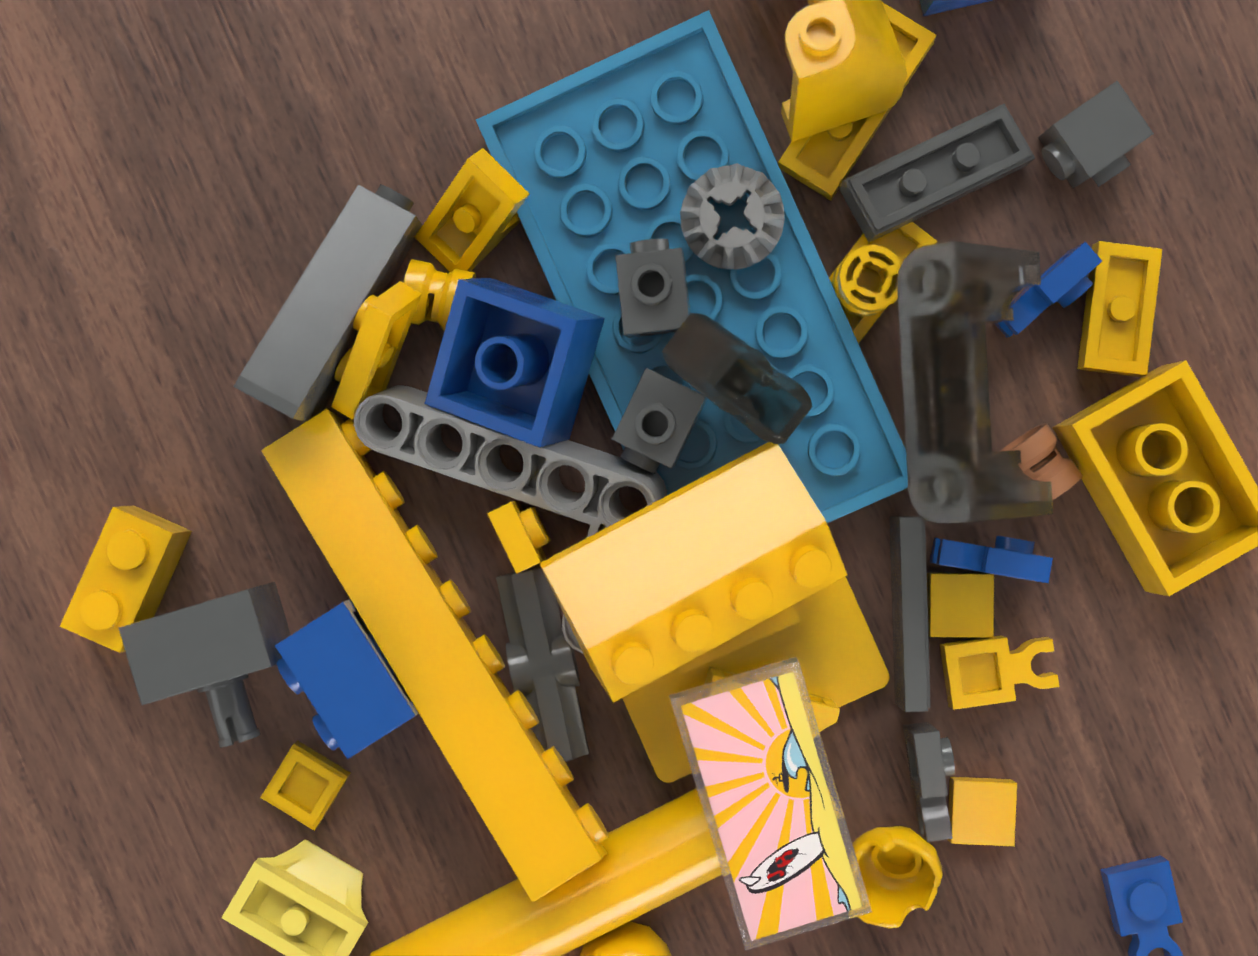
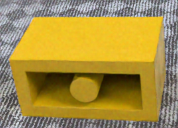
[60,506,192,653]

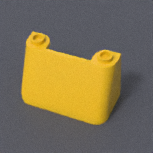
[781,0,907,142]

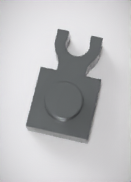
[903,722,955,842]

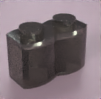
[662,313,812,444]

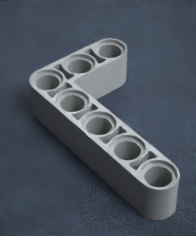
[354,385,667,654]

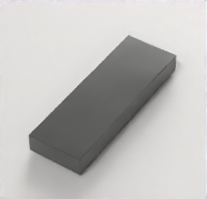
[838,103,1035,243]
[889,516,931,712]

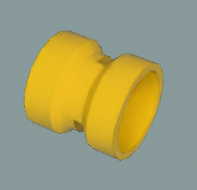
[831,245,906,317]
[403,259,476,331]

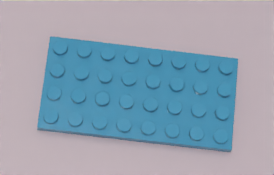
[476,10,920,523]

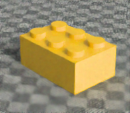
[1052,360,1258,596]

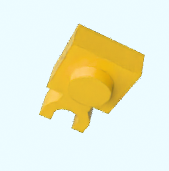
[940,635,1059,710]

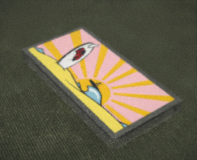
[669,657,872,951]

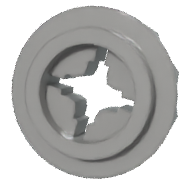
[680,163,784,270]

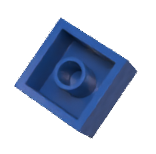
[425,278,605,448]
[275,599,418,759]

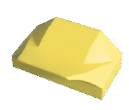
[221,840,368,956]

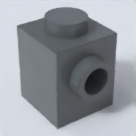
[1038,81,1154,189]
[615,238,692,338]
[612,368,708,474]

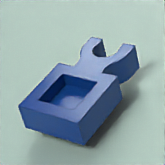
[991,242,1102,338]
[930,535,1053,583]
[1100,855,1183,956]

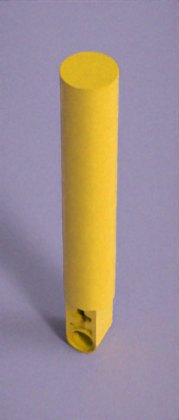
[370,785,840,956]

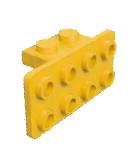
[622,577,889,783]

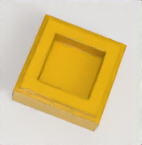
[927,573,994,638]
[260,740,351,831]
[947,777,1017,847]

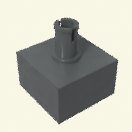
[119,582,291,748]

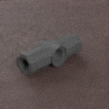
[496,567,589,762]

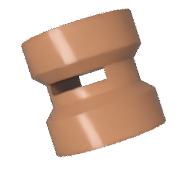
[993,423,1083,511]

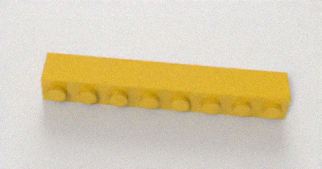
[261,409,609,902]

